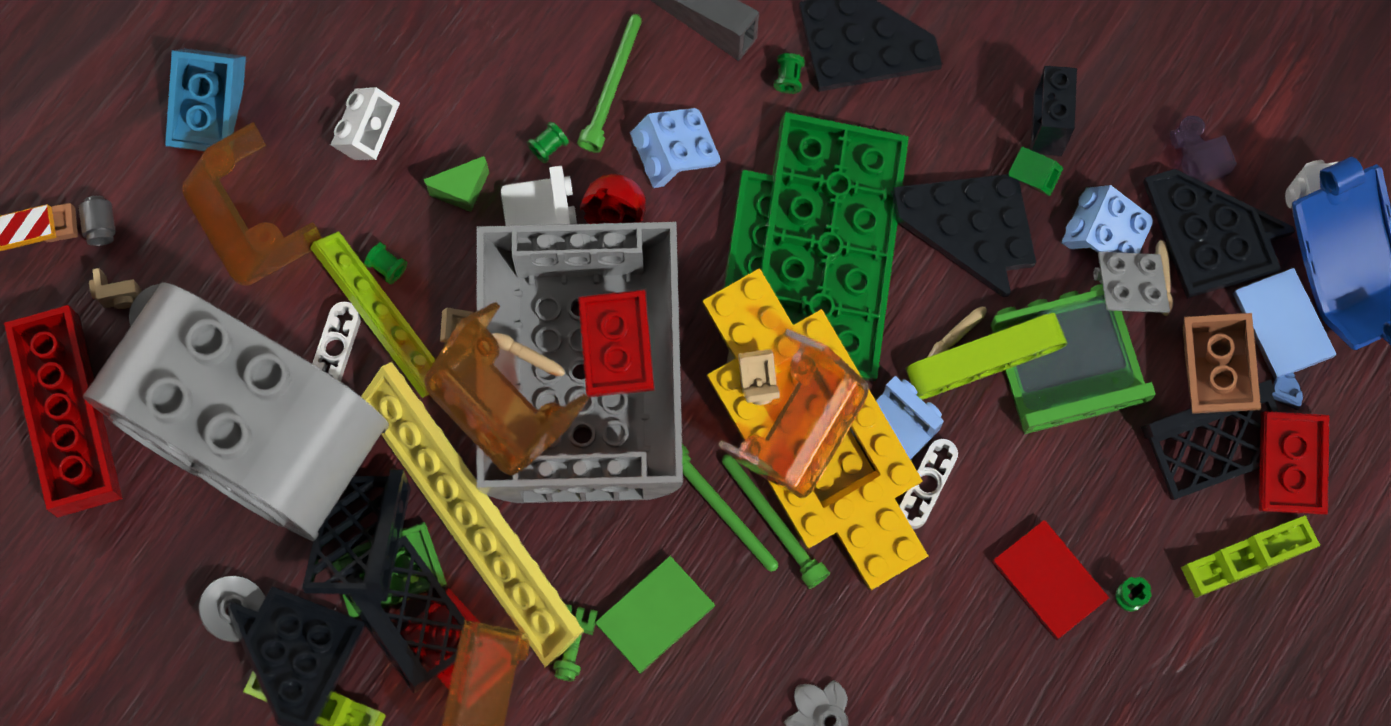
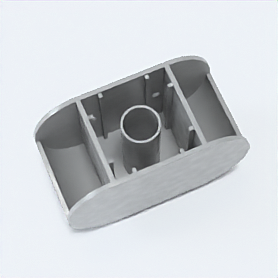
[83,282,389,541]

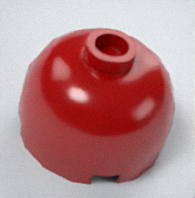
[580,174,646,224]

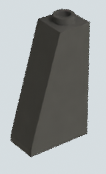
[650,0,759,61]

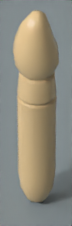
[1155,240,1173,316]
[927,306,987,358]
[490,333,565,376]

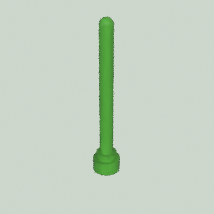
[577,14,642,153]
[682,444,778,572]
[722,454,830,589]

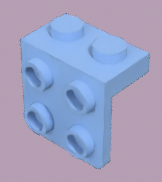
[630,108,720,188]
[1061,185,1153,253]
[850,376,944,460]

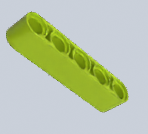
[905,313,1068,400]

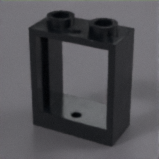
[1030,66,1077,156]

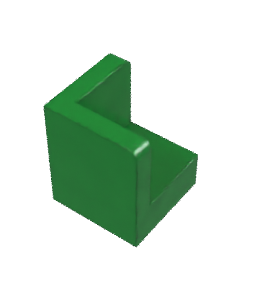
[1009,147,1064,197]

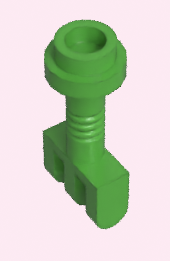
[553,604,598,681]

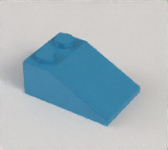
[165,49,246,154]

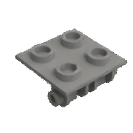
[1093,252,1170,313]

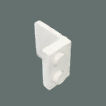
[501,166,577,226]

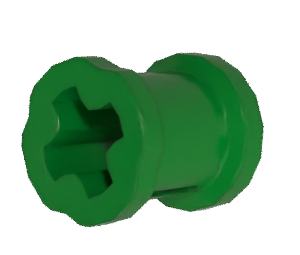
[774,53,805,94]
[526,121,569,163]
[364,242,408,284]
[1115,577,1151,612]

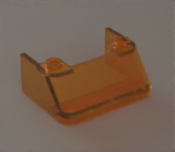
[182,122,322,286]
[425,302,589,475]
[718,329,868,498]
[442,620,530,726]

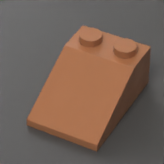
[1183,313,1261,414]

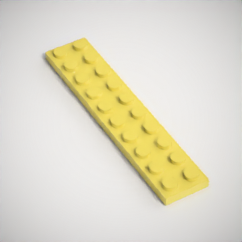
[361,362,584,667]

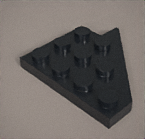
[799,0,942,92]
[1143,169,1295,299]
[892,174,1036,297]
[228,586,365,726]

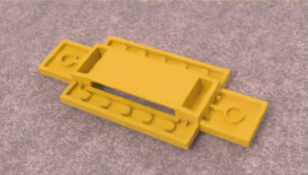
[702,268,928,590]

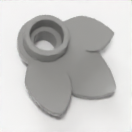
[785,681,848,726]

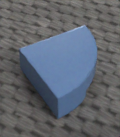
[1272,372,1303,410]

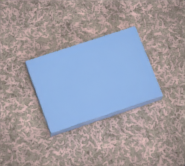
[1233,268,1336,380]

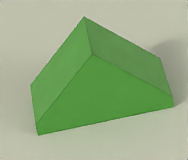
[424,156,489,212]

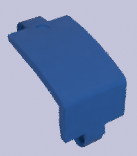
[1292,157,1391,350]

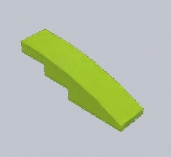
[1181,515,1320,598]
[243,671,386,726]

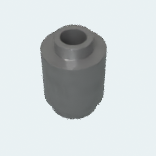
[79,196,116,246]

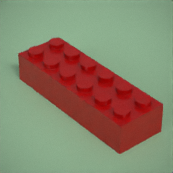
[4,305,123,518]

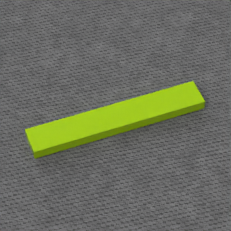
[310,231,451,398]

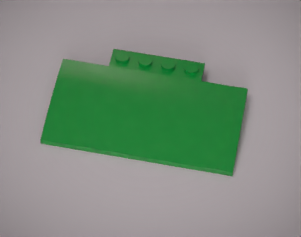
[723,112,909,381]

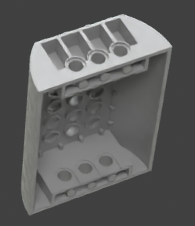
[477,222,683,503]

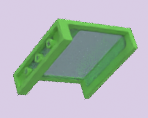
[991,284,1156,435]

